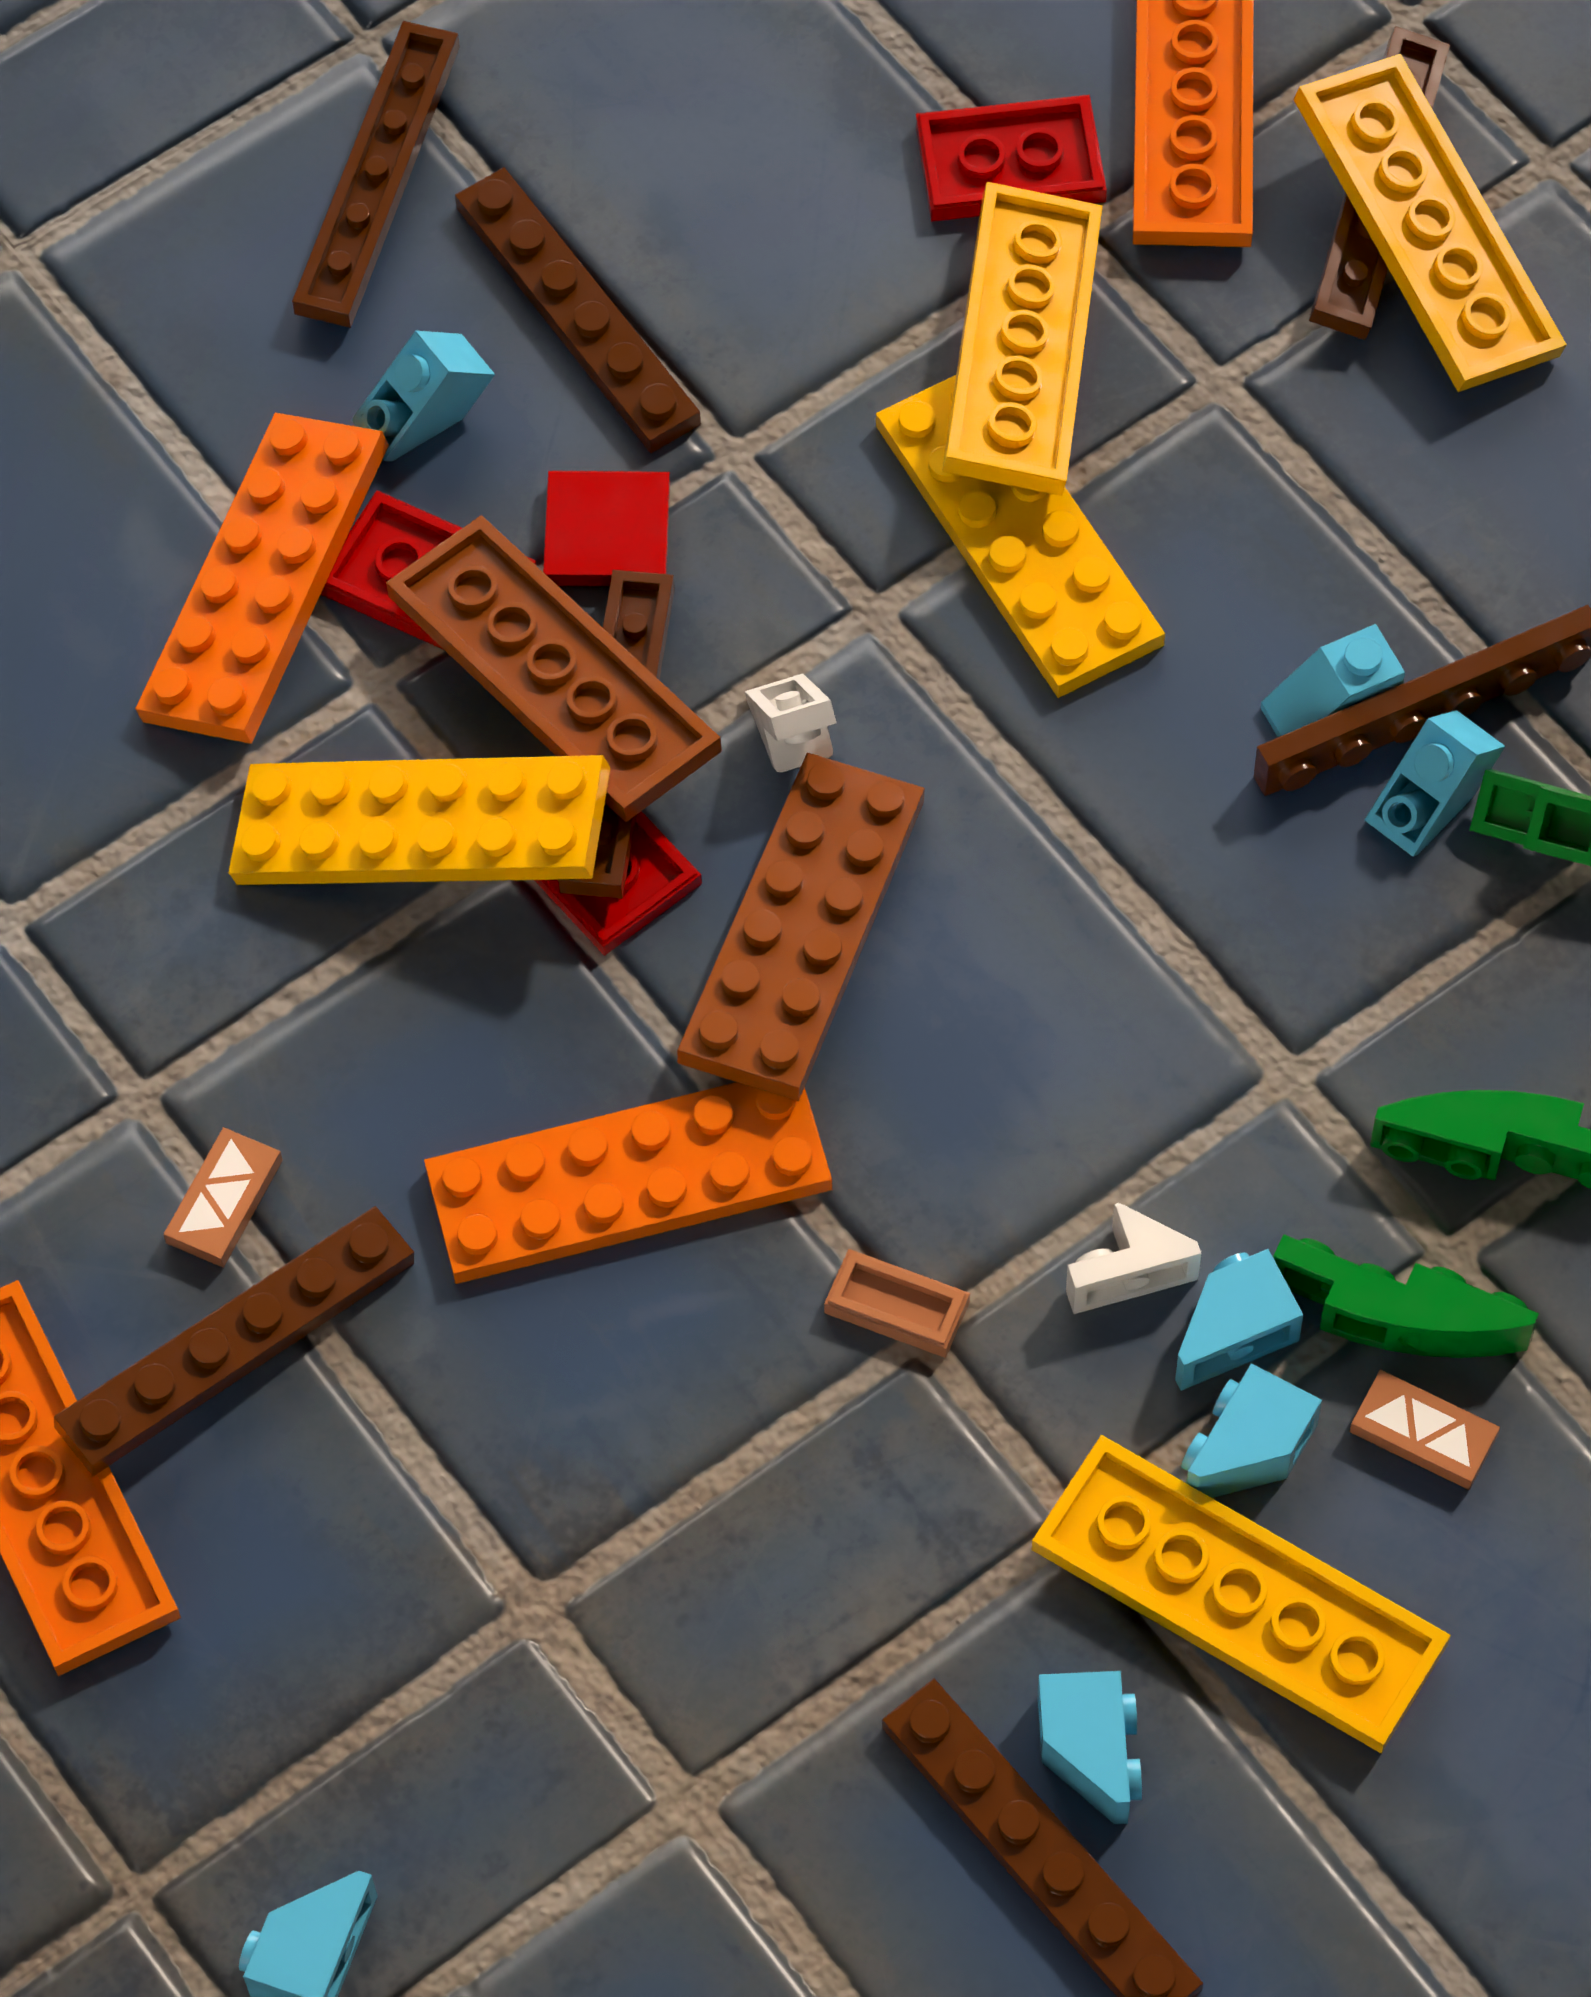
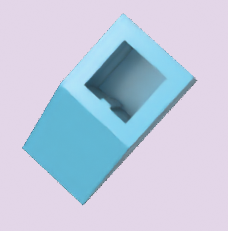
[352,330,495,461]
[1365,710,1505,857]
[1181,1363,1322,1498]
[1037,1671,1142,1824]

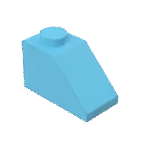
[1261,624,1405,737]
[1175,1249,1303,1391]
[239,1871,378,1997]

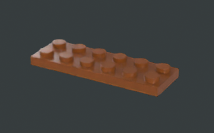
[386,515,722,822]
[677,752,925,1101]

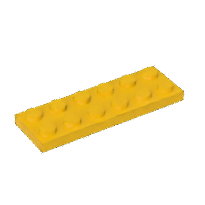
[1293,54,1567,392]
[942,182,1103,496]
[876,375,1165,698]
[228,755,611,885]
[1031,1435,1451,1754]

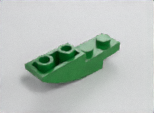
[1469,769,1591,866]
[1370,1090,1591,1189]
[1273,1234,1539,1358]

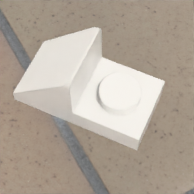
[745,674,836,772]
[1066,1203,1201,1314]

